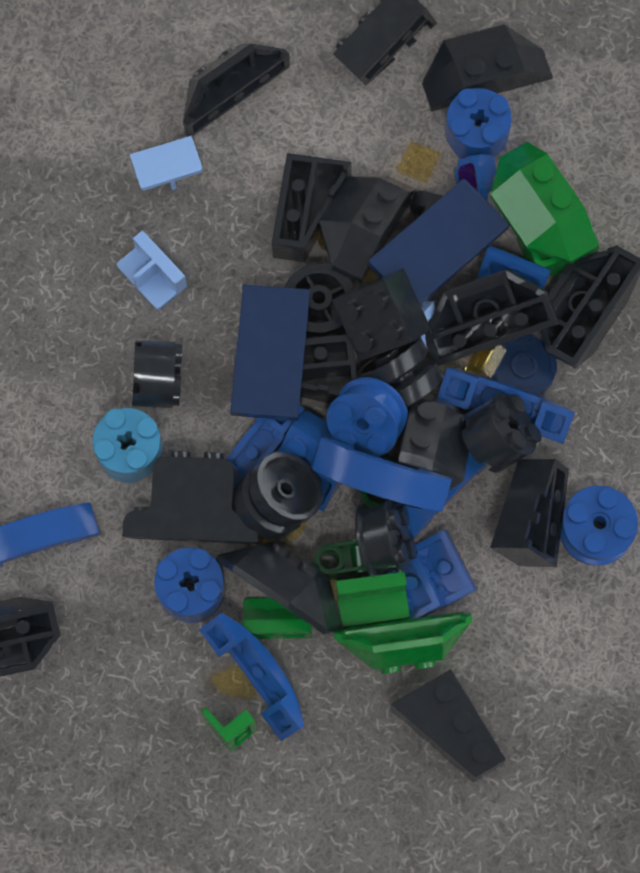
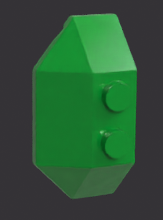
[490,142,599,264]
[333,611,473,674]

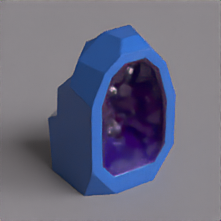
[455,154,496,201]

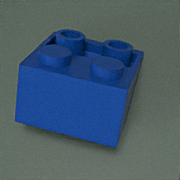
[278,410,342,511]

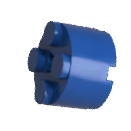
[445,88,512,159]
[154,548,226,623]

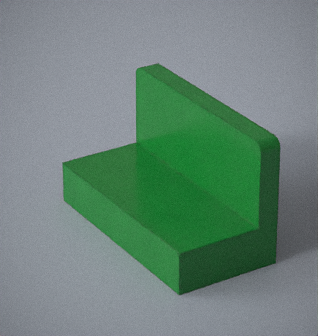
[336,572,410,628]
[242,598,312,639]
[201,707,257,752]

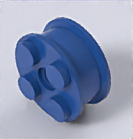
[326,377,408,457]
[560,486,638,566]

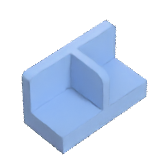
[130,136,203,191]
[117,230,187,310]

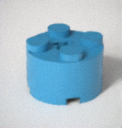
[93,408,163,483]

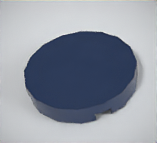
[491,334,557,395]

